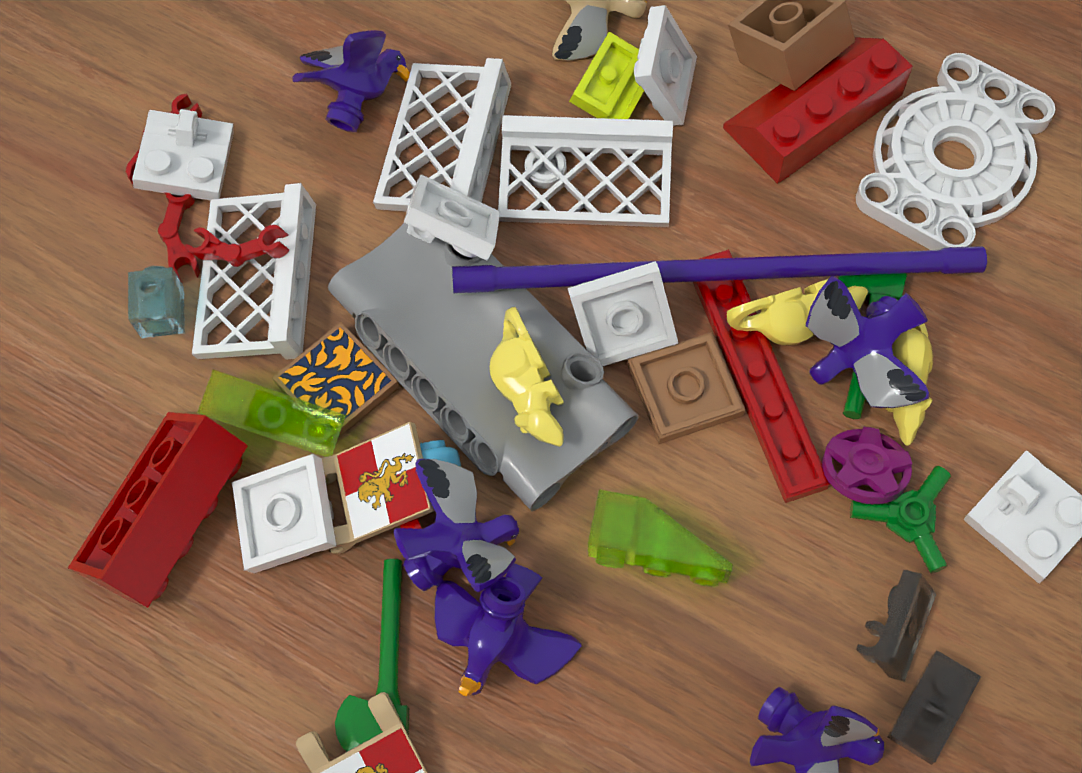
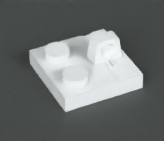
[634,5,697,126]
[132,109,234,201]
[404,175,500,261]
[568,261,678,366]
[963,450,1082,583]
[232,454,336,573]

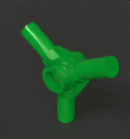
[850,466,951,574]

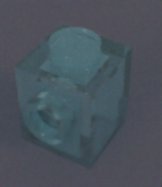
[128,266,185,338]

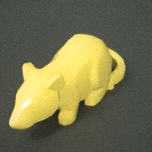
[727,279,868,346]
[489,307,564,447]
[886,323,933,446]

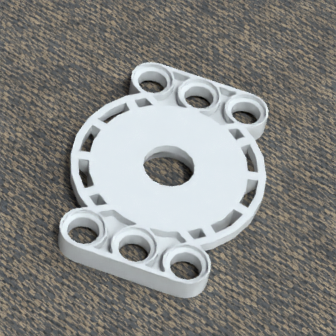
[855,53,1055,250]

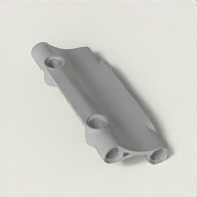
[328,223,639,511]

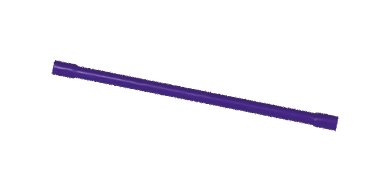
[452,246,987,294]

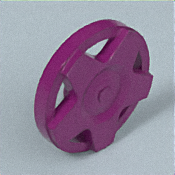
[822,426,912,504]

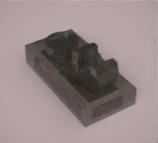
[856,570,936,682]
[887,650,981,765]

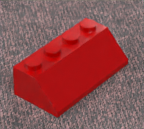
[723,37,913,184]
[68,412,248,608]

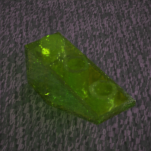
[197,369,346,457]
[588,489,733,587]

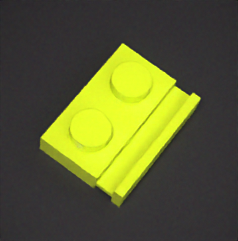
[569,32,644,119]

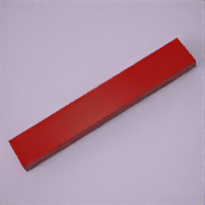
[693,249,830,503]

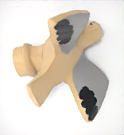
[552,0,647,61]

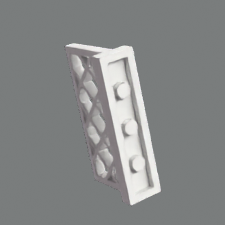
[373,58,511,212]
[498,115,673,227]
[192,183,316,360]

